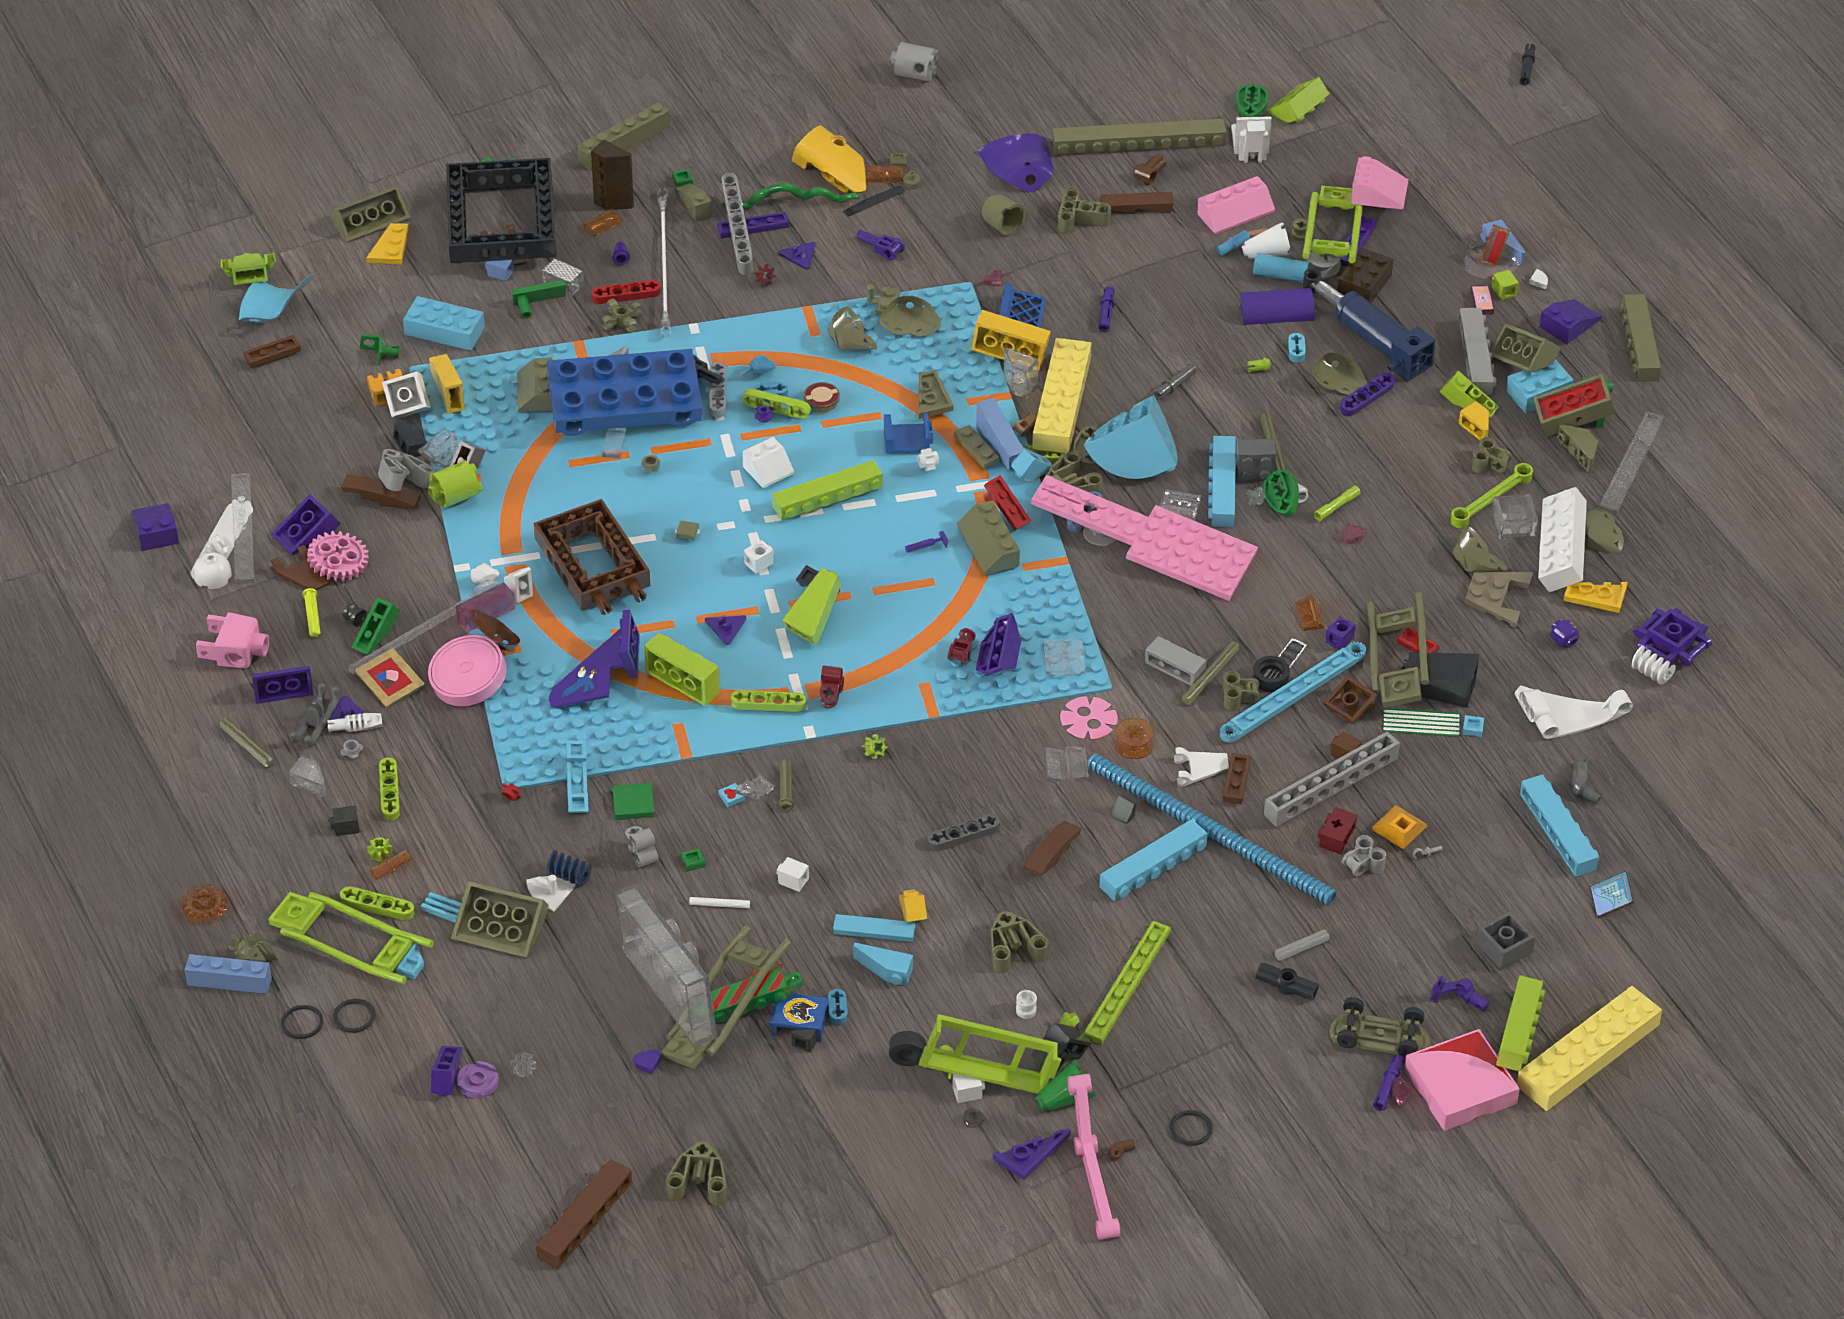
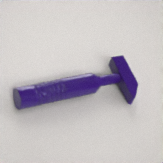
[905,531,948,553]

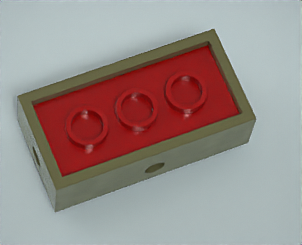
[1533,373,1616,437]

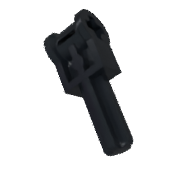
[693,355,722,385]

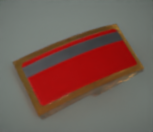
[1480,224,1510,266]

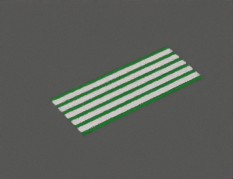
[1383,708,1459,737]

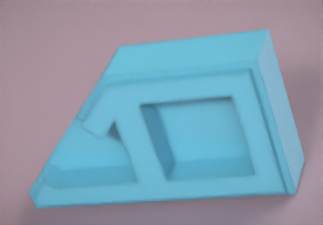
[396,943,424,980]

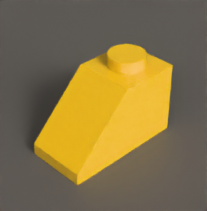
[1459,401,1489,440]

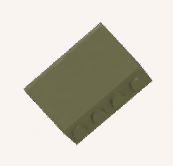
[451,881,549,958]

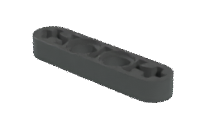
[927,814,1000,851]

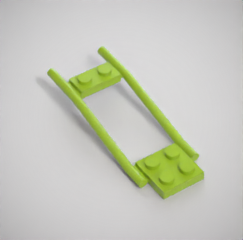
[1302,186,1363,263]
[268,892,434,984]

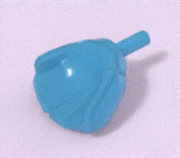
[741,355,776,375]

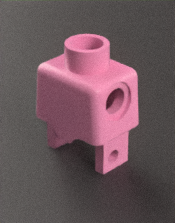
[196,612,269,669]

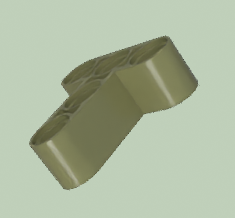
[1058,187,1111,233]

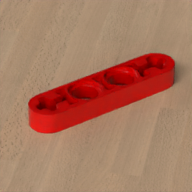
[592,280,661,304]

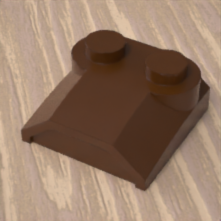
[1323,675,1378,724]

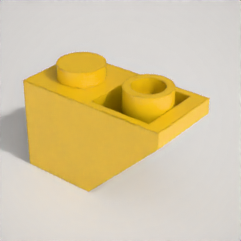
[899,889,927,922]

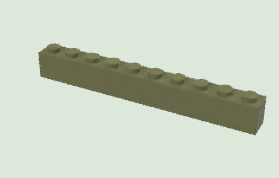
[1052,119,1226,155]

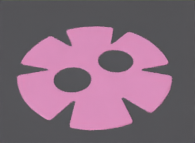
[1060,696,1118,739]

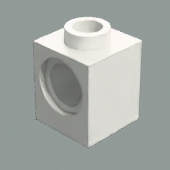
[744,540,774,574]

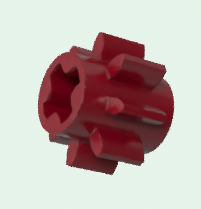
[753,264,777,286]

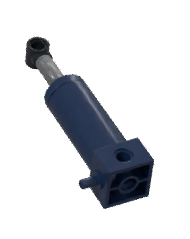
[1303,268,1436,382]

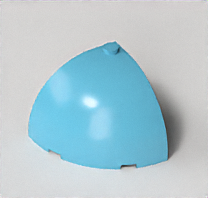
[1084,395,1178,479]

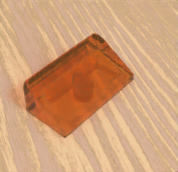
[1295,594,1325,631]

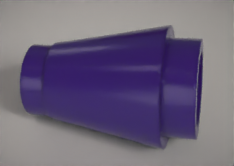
[612,242,630,265]

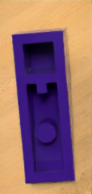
[431,1046,462,1096]

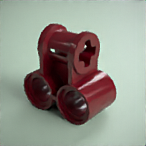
[820,665,844,708]

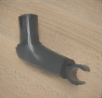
[1572,757,1602,805]

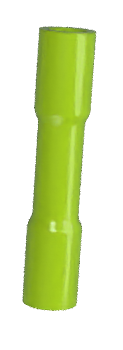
[1314,485,1361,521]

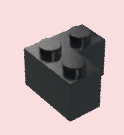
[1031,1023,1092,1073]

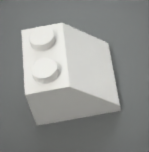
[743,437,794,489]

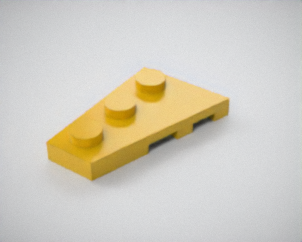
[366,223,409,265]
[1564,582,1628,613]

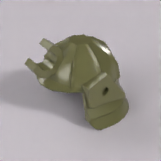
[227,931,278,962]

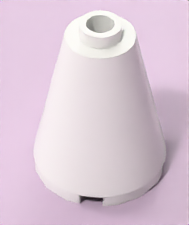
[1242,222,1292,259]

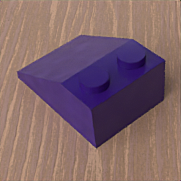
[1540,299,1602,344]
[271,494,341,555]
[132,503,179,551]

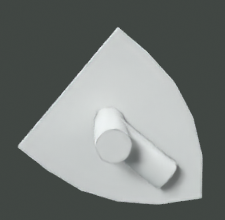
[526,875,576,912]

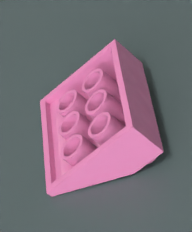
[1351,156,1409,210]

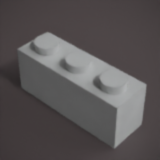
[1145,636,1207,686]

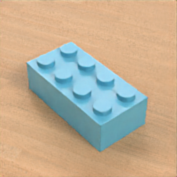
[403,296,485,351]

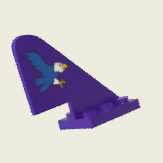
[549,609,640,708]

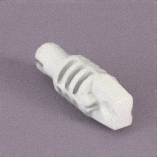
[327,713,382,732]

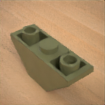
[1558,424,1598,472]

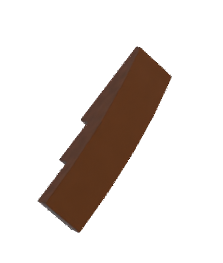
[341,474,421,509]
[1023,820,1081,877]

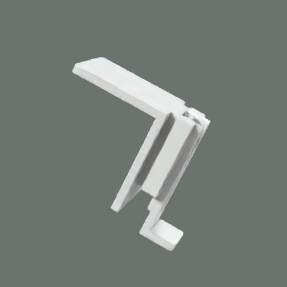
[1231,117,1271,163]

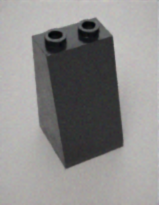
[1402,652,1480,708]

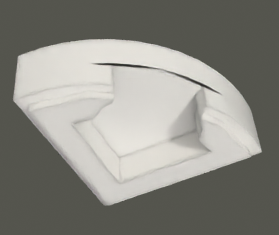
[1529,269,1548,289]

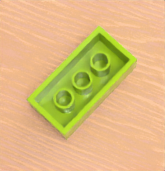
[644,633,720,706]

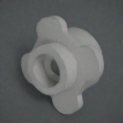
[340,740,363,759]

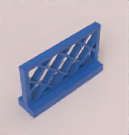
[999,283,1046,328]

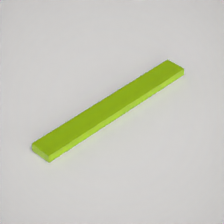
[1083,921,1171,1045]

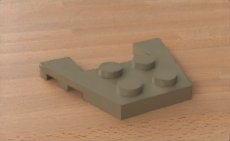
[1465,572,1533,628]

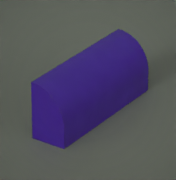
[1240,288,1315,325]

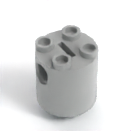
[890,42,939,82]

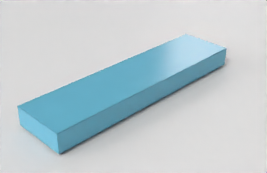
[833,914,916,942]

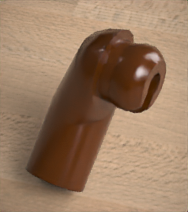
[1108,1139,1135,1160]

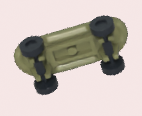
[1329,997,1430,1058]

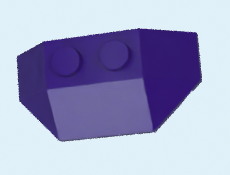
[976,613,1021,676]

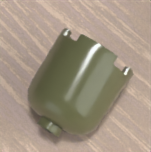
[982,194,1026,236]

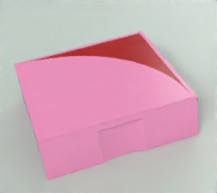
[1404,1029,1519,1131]

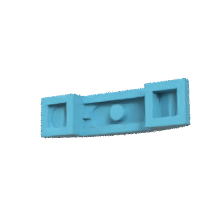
[566,740,588,813]

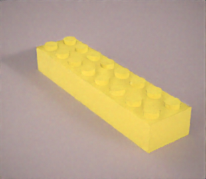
[1032,338,1092,453]
[1517,986,1662,1111]

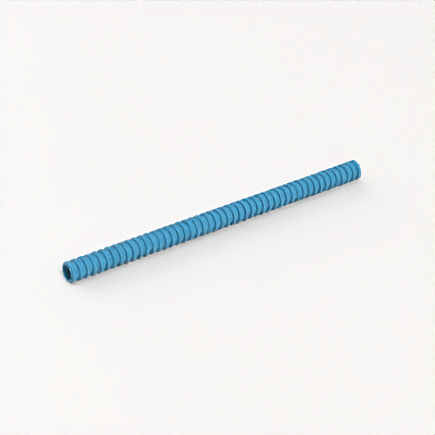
[1087,753,1337,905]

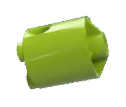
[428,460,483,508]

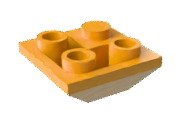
[1372,805,1427,849]

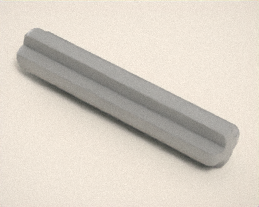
[1274,929,1329,961]

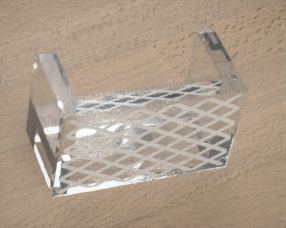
[542,258,584,296]

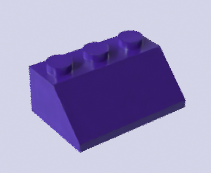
[251,665,314,704]

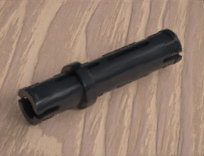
[1519,44,1536,85]

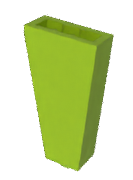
[782,568,841,646]

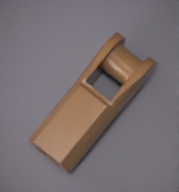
[1012,413,1037,437]

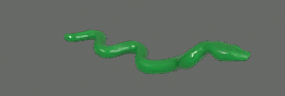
[721,183,860,210]

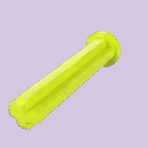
[302,588,321,638]

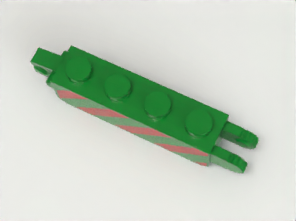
[692,968,803,1024]

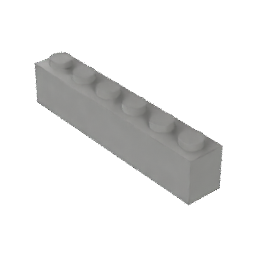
[1458,308,1496,395]

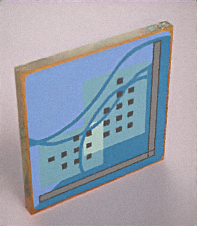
[1590,871,1634,918]

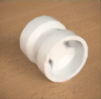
[1016,990,1037,1019]

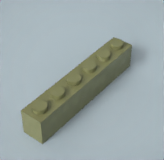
[577,102,670,170]
[1619,294,1661,381]

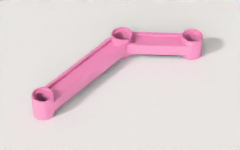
[1067,1074,1120,1240]

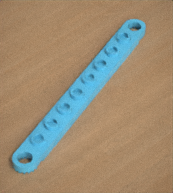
[1220,642,1366,743]

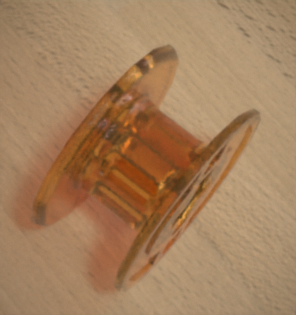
[1115,718,1154,759]

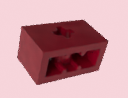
[1317,807,1357,854]

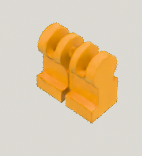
[367,368,403,406]

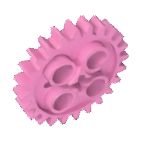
[307,531,369,581]

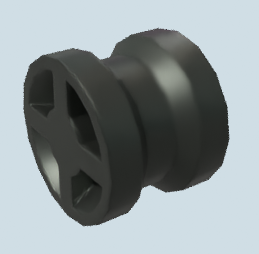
[342,602,367,626]

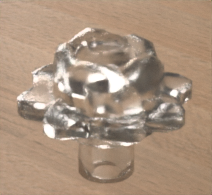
[1246,487,1265,507]

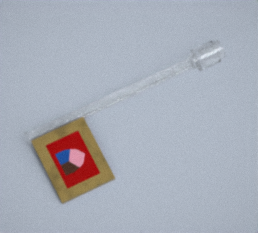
[348,579,500,709]

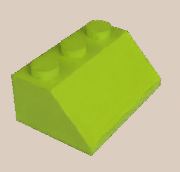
[1267,77,1329,123]

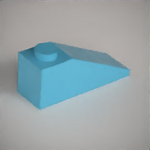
[853,943,913,986]

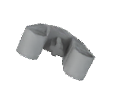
[378,449,435,491]

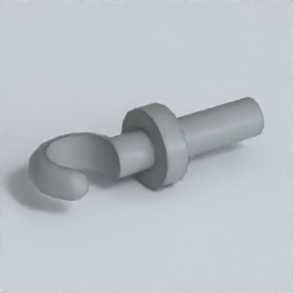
[1412,846,1442,859]

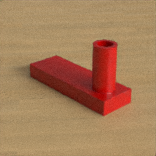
[983,475,1031,531]

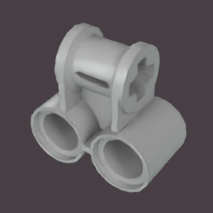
[625,826,659,868]
[1342,835,1386,876]

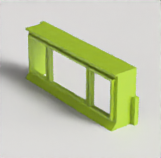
[919,1014,1061,1094]

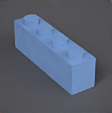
[185,954,272,994]

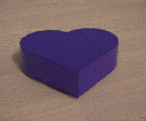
[633,1049,660,1074]

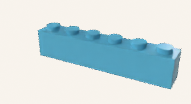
[1208,436,1236,528]
[1520,774,1599,877]
[1099,819,1207,902]

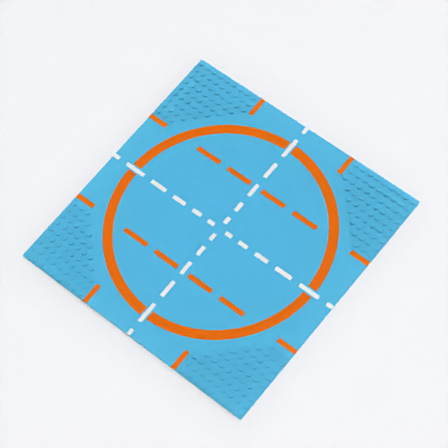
[410,282,1112,789]

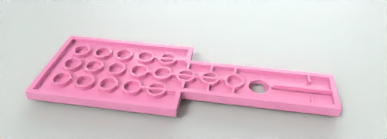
[1031,475,1258,601]

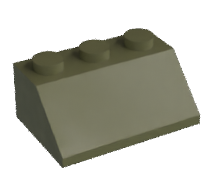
[517,357,552,412]

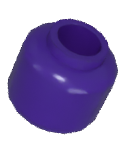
[1550,620,1579,648]

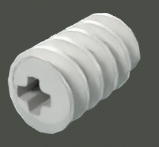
[1632,646,1676,685]

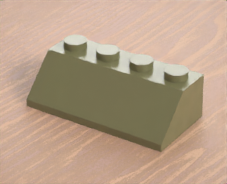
[329,185,410,242]
[1491,323,1561,373]
[957,500,1020,576]

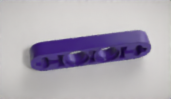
[1340,373,1395,416]

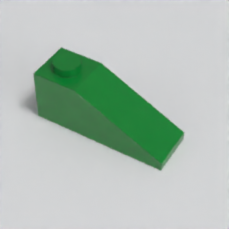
[351,597,400,656]

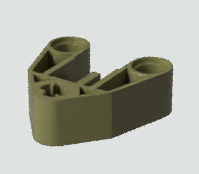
[1047,451,1102,494]
[990,911,1049,973]
[666,1141,727,1205]

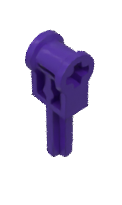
[856,230,905,261]

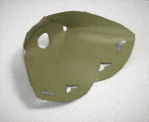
[879,295,941,336]
[828,306,877,350]
[1311,352,1367,395]
[1585,508,1624,553]
[1453,526,1507,573]

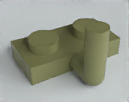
[867,284,900,316]

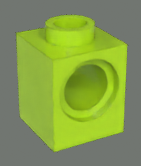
[1492,270,1519,300]

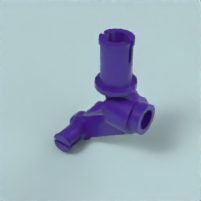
[1430,976,1490,1012]

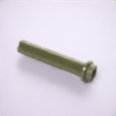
[778,759,794,812]

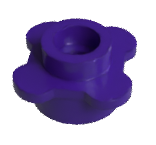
[754,406,774,423]

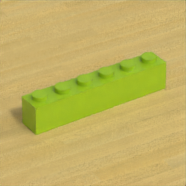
[772,460,883,521]
[1496,975,1545,1071]

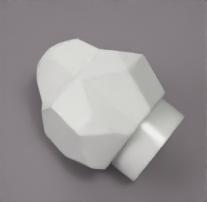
[471,563,499,585]

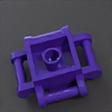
[1633,608,1712,667]

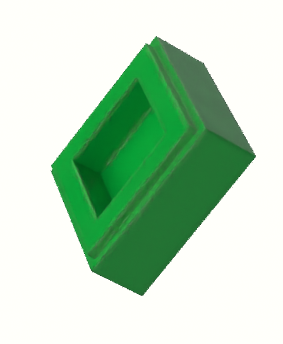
[672,169,693,187]
[680,848,706,872]

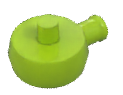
[1059,1012,1079,1027]

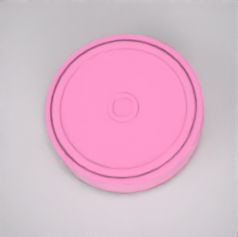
[428,635,507,706]

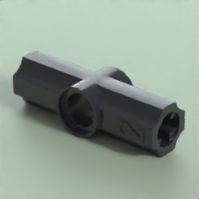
[1256,962,1319,1001]

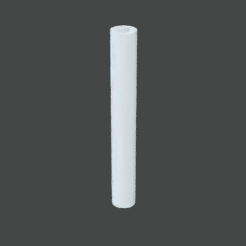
[689,897,750,909]

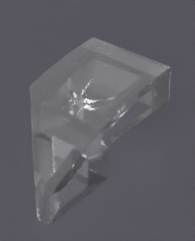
[735,775,774,800]

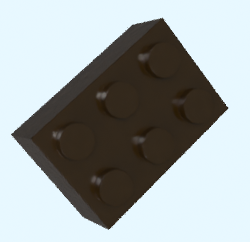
[1337,247,1394,303]

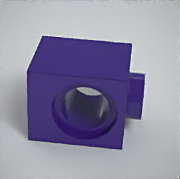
[1325,617,1355,650]

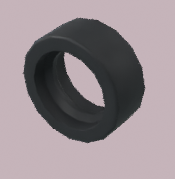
[1253,656,1290,692]

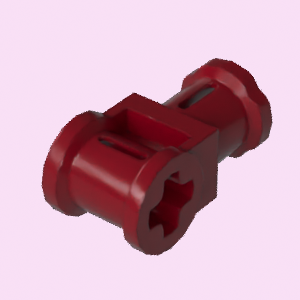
[948,628,976,664]

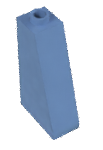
[976,397,1024,470]

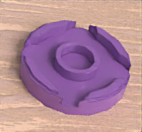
[457,1061,499,1098]

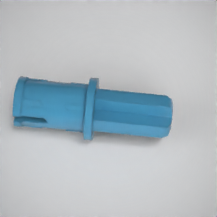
[1216,230,1250,257]

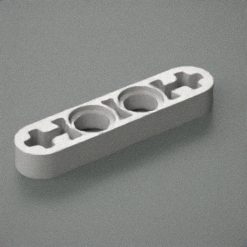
[709,362,726,417]

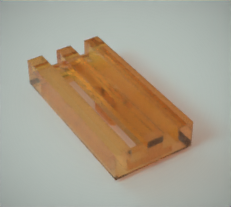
[583,209,622,236]

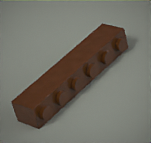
[536,1159,632,1269]

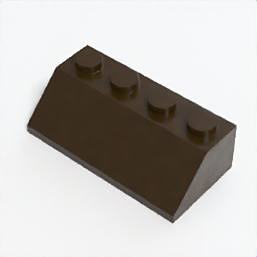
[591,140,634,211]

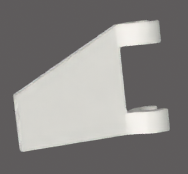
[1174,747,1229,787]

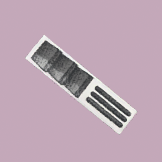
[1264,638,1307,678]

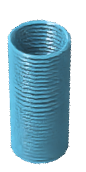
[1253,253,1310,283]

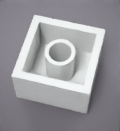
[382,372,431,419]

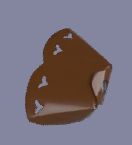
[471,609,520,652]

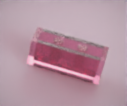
[455,582,515,633]

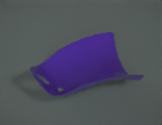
[978,133,1054,192]

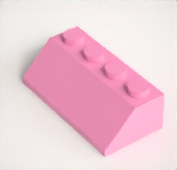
[1197,176,1275,234]

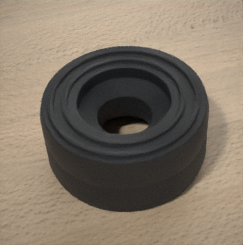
[889,1031,927,1066]

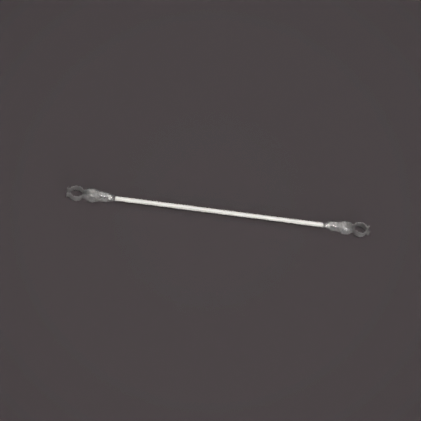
[657,188,671,338]

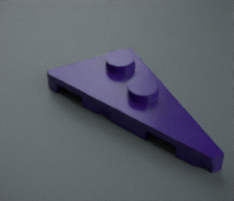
[993,1128,1071,1180]

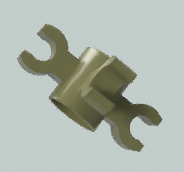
[602,299,642,333]

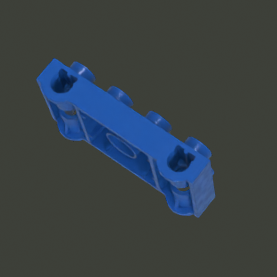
[546,349,703,436]

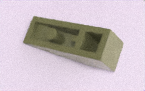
[675,183,712,222]

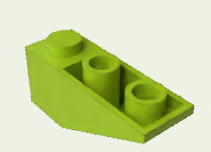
[1439,371,1499,419]

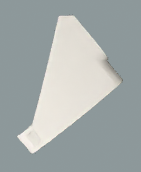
[1514,685,1633,739]

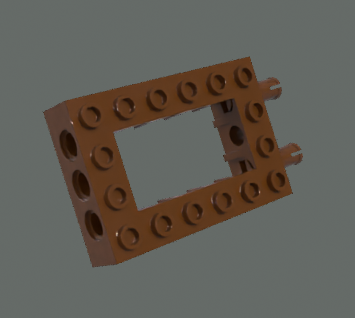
[533,499,651,615]

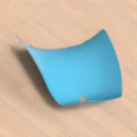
[239,273,314,324]

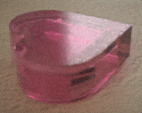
[1342,523,1366,544]

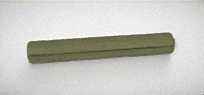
[219,718,274,767]

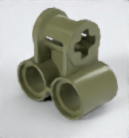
[1472,437,1512,473]
[1222,671,1260,711]

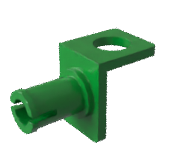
[359,334,400,365]

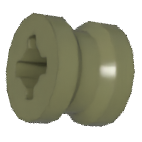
[1292,219,1308,241]

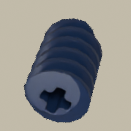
[547,850,592,886]

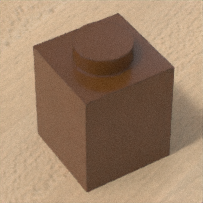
[1330,731,1362,759]

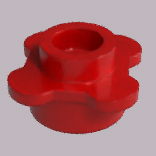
[502,783,522,801]

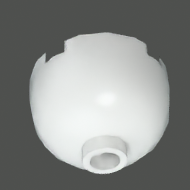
[193,552,232,589]

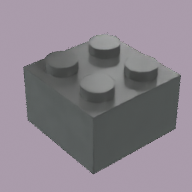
[1235,439,1276,481]
[1476,911,1535,969]

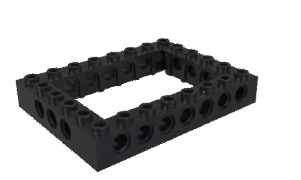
[446,157,557,264]

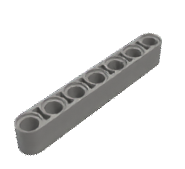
[722,173,754,275]

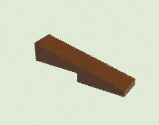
[1100,192,1174,214]

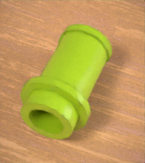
[1247,357,1271,373]

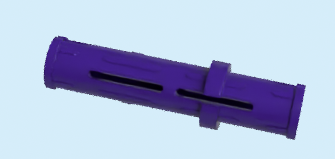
[1098,286,1115,332]
[1373,1055,1405,1111]

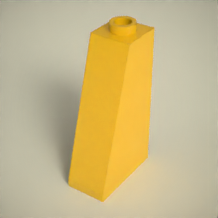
[429,354,465,414]

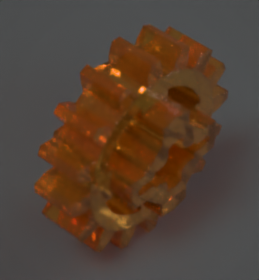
[182,884,227,923]

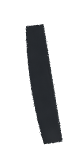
[843,186,905,217]

